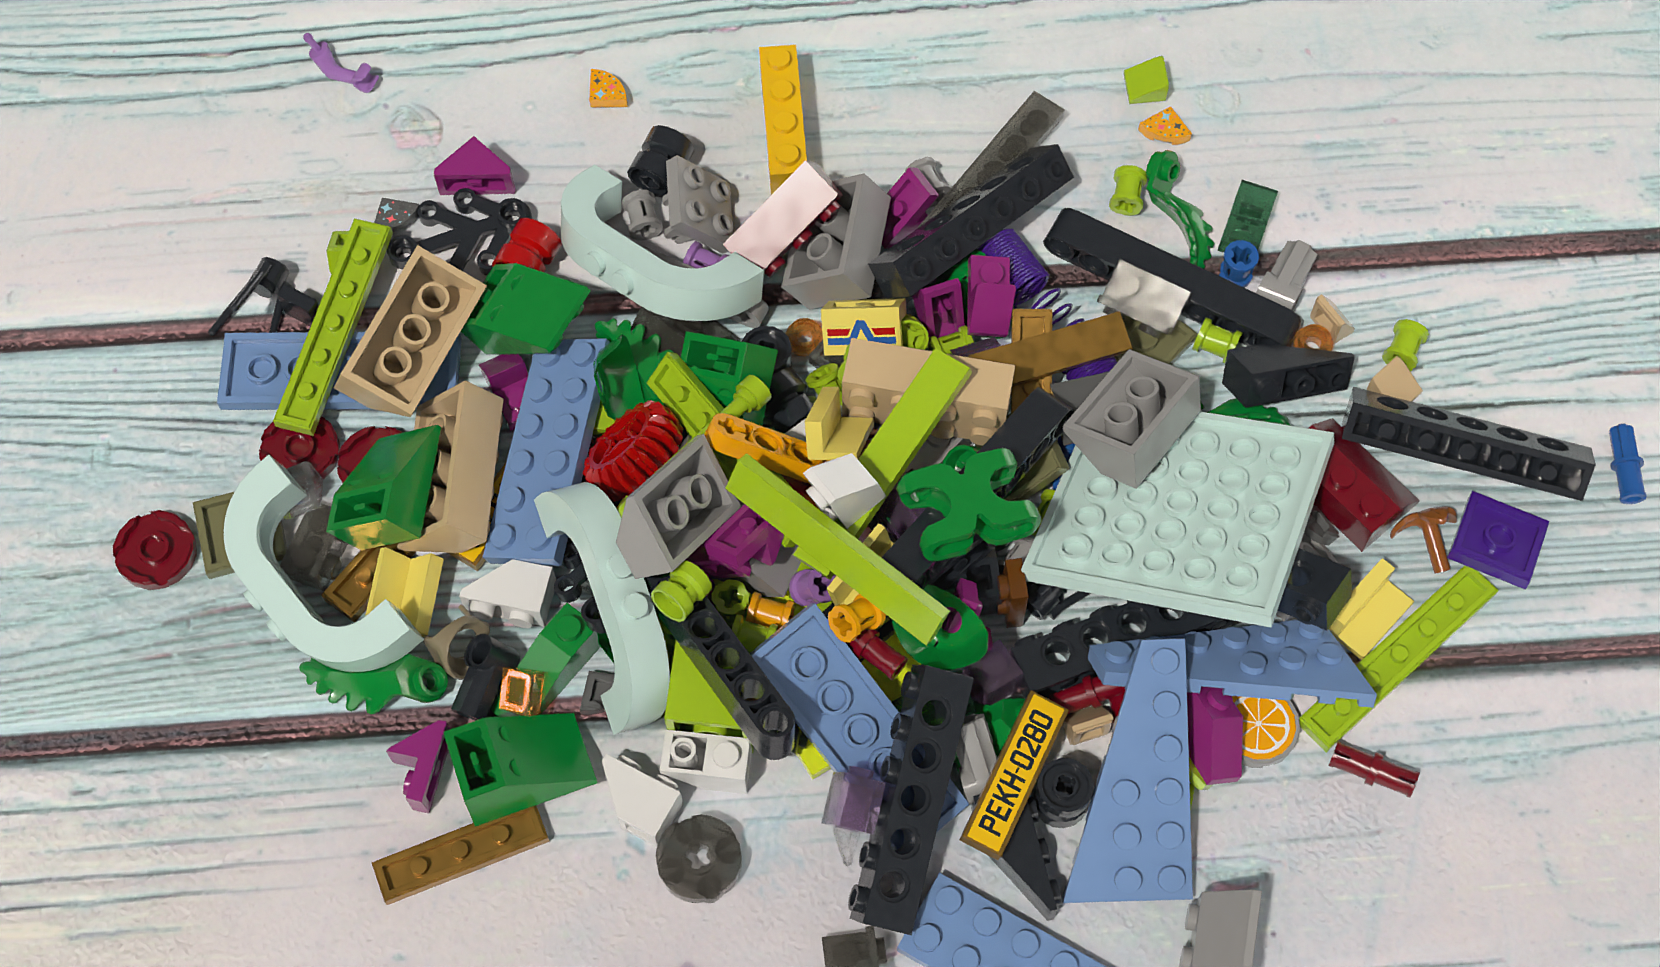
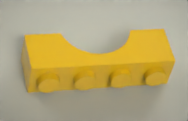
[759,45,807,195]

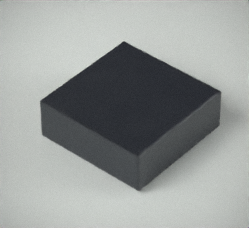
[277,284,319,327]

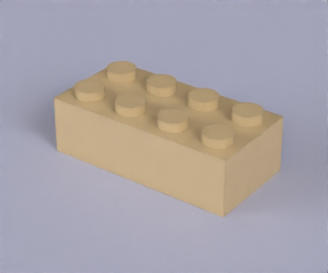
[842,338,1015,446]

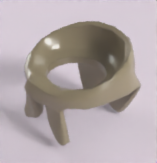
[422,605,490,680]

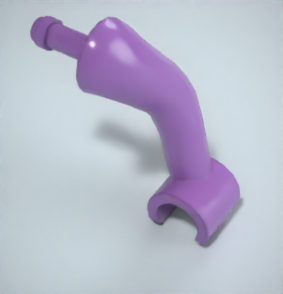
[303,33,379,93]

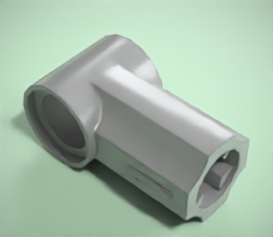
[1256,240,1318,311]
[956,713,998,804]

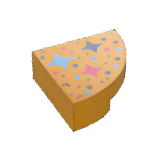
[589,69,628,107]
[1138,106,1192,145]

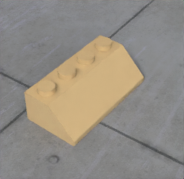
[334,245,487,417]
[397,380,503,553]

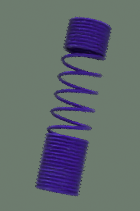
[978,229,1117,380]

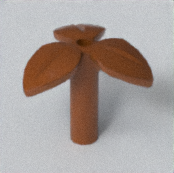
[1390,506,1457,574]

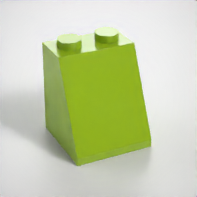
[664,636,754,754]

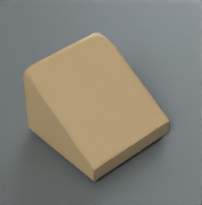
[1310,294,1355,344]
[1366,356,1423,402]
[1062,706,1114,745]

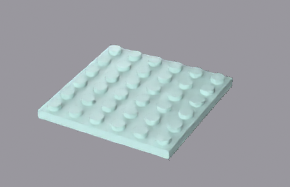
[1021,412,1334,628]

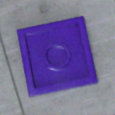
[1447,491,1550,590]

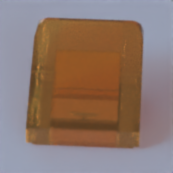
[499,667,544,717]

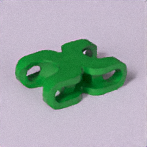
[897,448,1041,561]

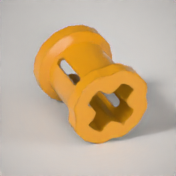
[746,592,795,629]
[828,594,886,642]

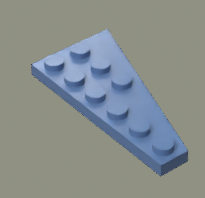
[1088,620,1377,708]
[1062,638,1193,903]

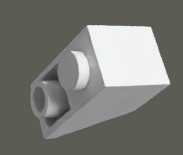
[803,453,886,529]
[459,559,556,628]
[659,730,752,794]
[602,754,683,848]

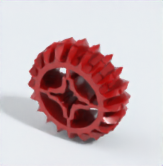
[583,400,684,502]

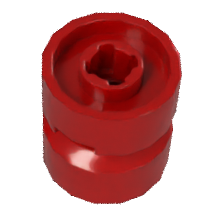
[492,217,562,273]

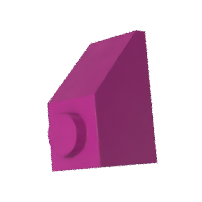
[1187,686,1243,785]

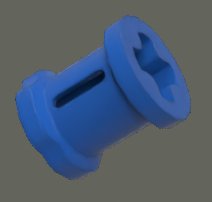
[1219,240,1259,288]

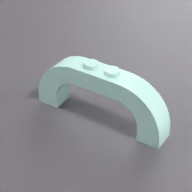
[561,165,764,321]
[224,455,424,672]
[534,482,670,735]

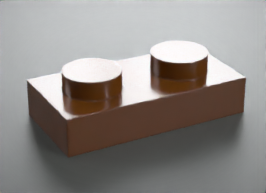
[997,558,1028,628]

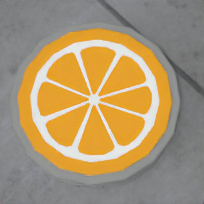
[1232,696,1300,768]

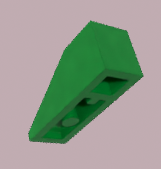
[490,603,600,717]

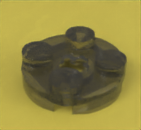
[655,814,742,903]

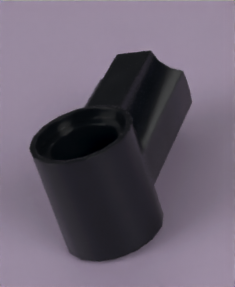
[451,634,520,721]

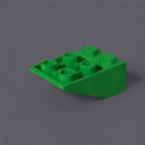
[461,263,591,355]
[681,331,778,436]
[326,425,441,550]
[443,713,598,827]

